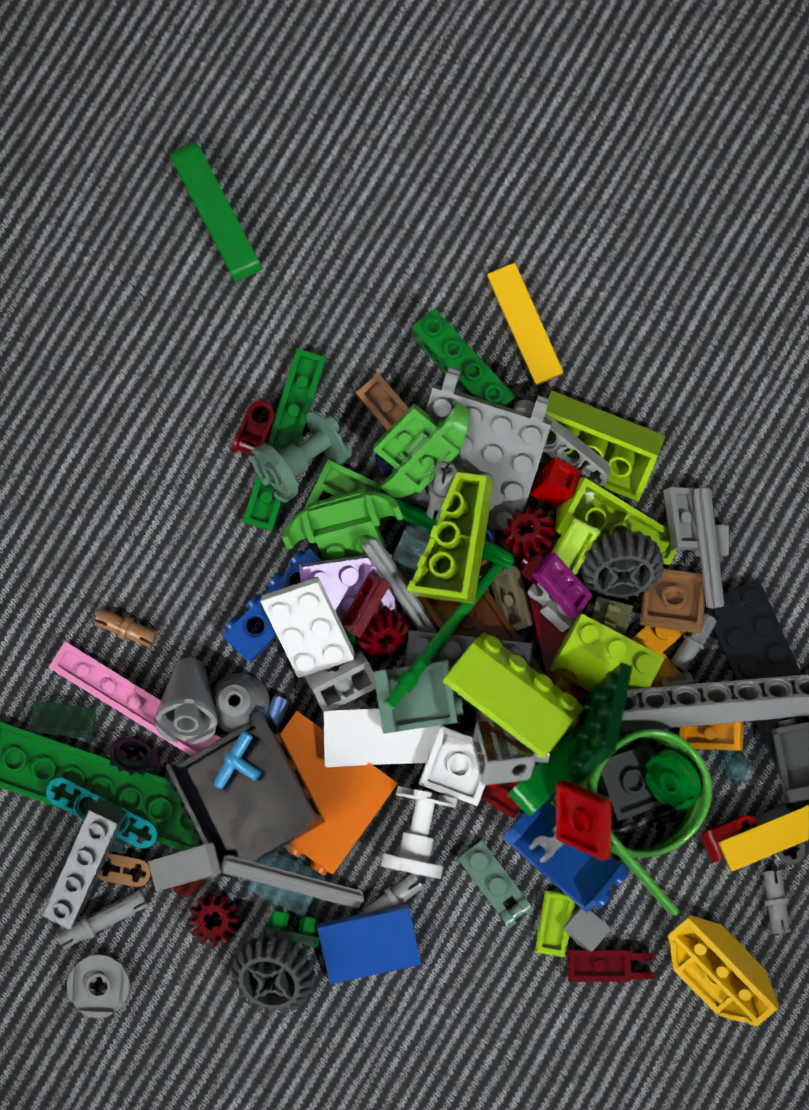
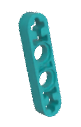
[46,778,158,849]

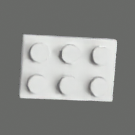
[260,577,356,678]

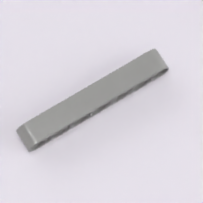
[620,675,809,732]

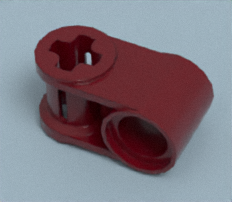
[231,401,276,456]

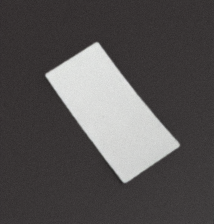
[324,709,445,767]

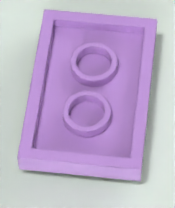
[299,552,395,622]

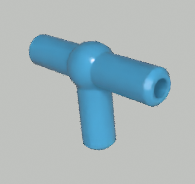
[213,730,261,789]

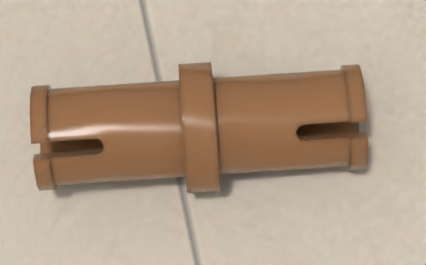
[94,608,158,649]

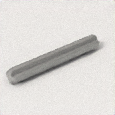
[693,487,724,609]
[362,537,439,633]

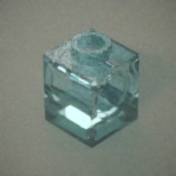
[392,525,431,574]

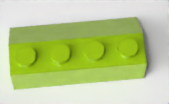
[540,390,665,502]
[442,632,584,759]

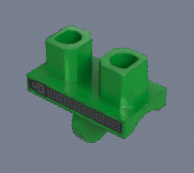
[263,910,320,952]

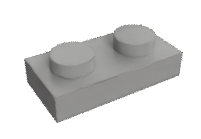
[663,487,699,550]

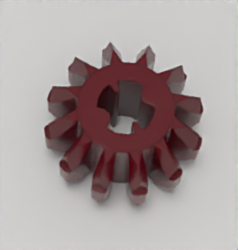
[503,506,557,561]
[356,605,409,659]
[187,893,241,947]

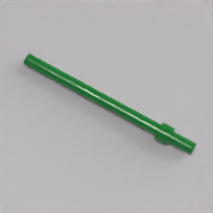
[384,562,503,710]

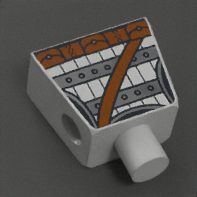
[472,720,550,785]

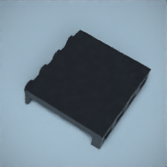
[165,709,325,878]

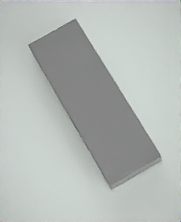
[148,843,221,891]

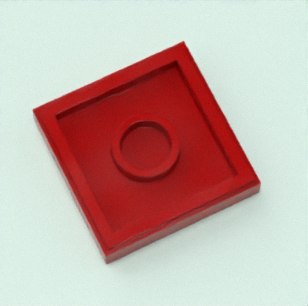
[556,779,611,861]

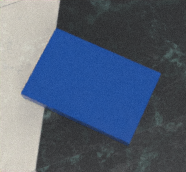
[317,904,421,984]

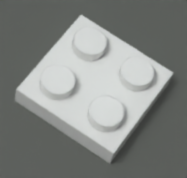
[418,725,485,806]

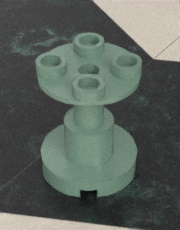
[251,411,352,502]

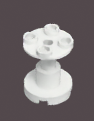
[381,786,457,879]

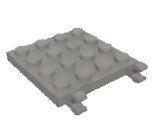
[399,367,553,532]

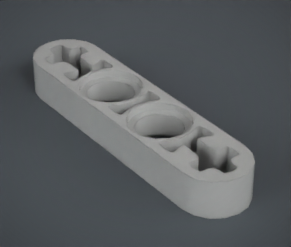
[513,400,611,487]

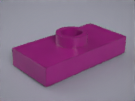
[532,552,593,618]

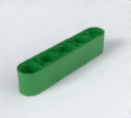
[169,140,263,283]
[507,728,576,817]

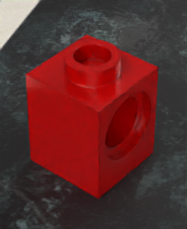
[529,457,582,509]

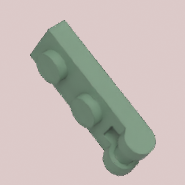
[457,840,534,928]

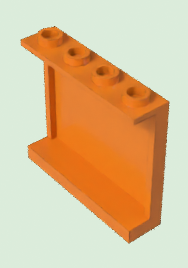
[280,711,398,876]

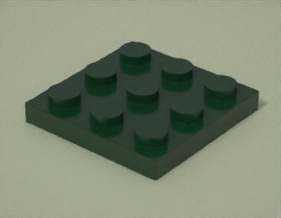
[567,662,633,783]

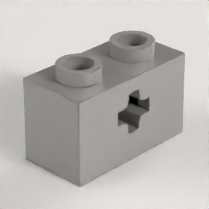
[304,648,376,713]

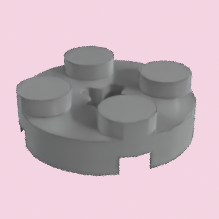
[67,954,131,1018]

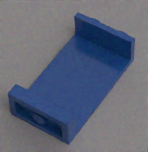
[502,792,629,913]

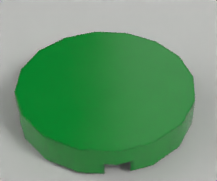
[645,749,702,810]

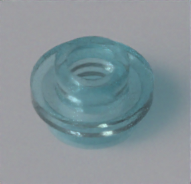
[726,754,752,785]

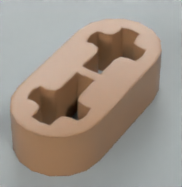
[98,853,152,887]

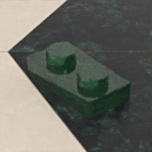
[30,701,97,740]

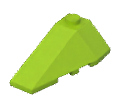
[555,477,677,565]

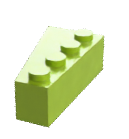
[406,472,494,604]

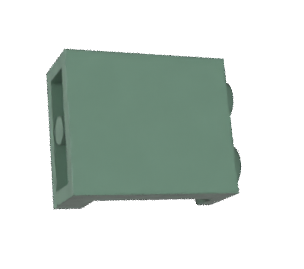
[374,660,465,734]

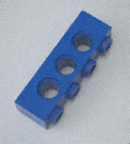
[223,548,322,664]

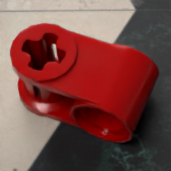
[699,816,761,863]

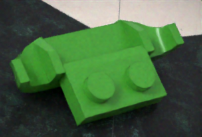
[373,401,470,498]
[282,489,404,561]

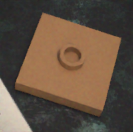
[639,568,705,634]

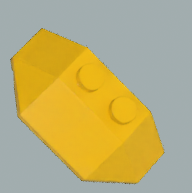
[668,915,779,1027]

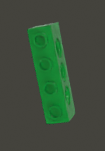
[412,308,516,409]

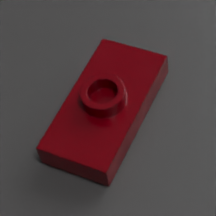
[341,572,391,638]

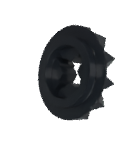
[107,738,158,776]

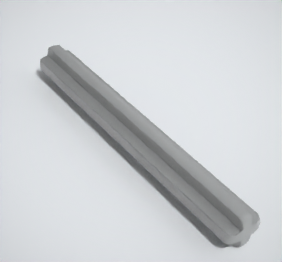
[221,855,364,909]

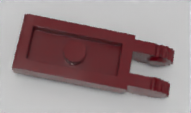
[568,950,655,982]

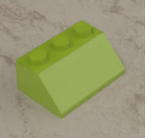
[549,614,665,692]

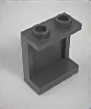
[771,716,809,803]

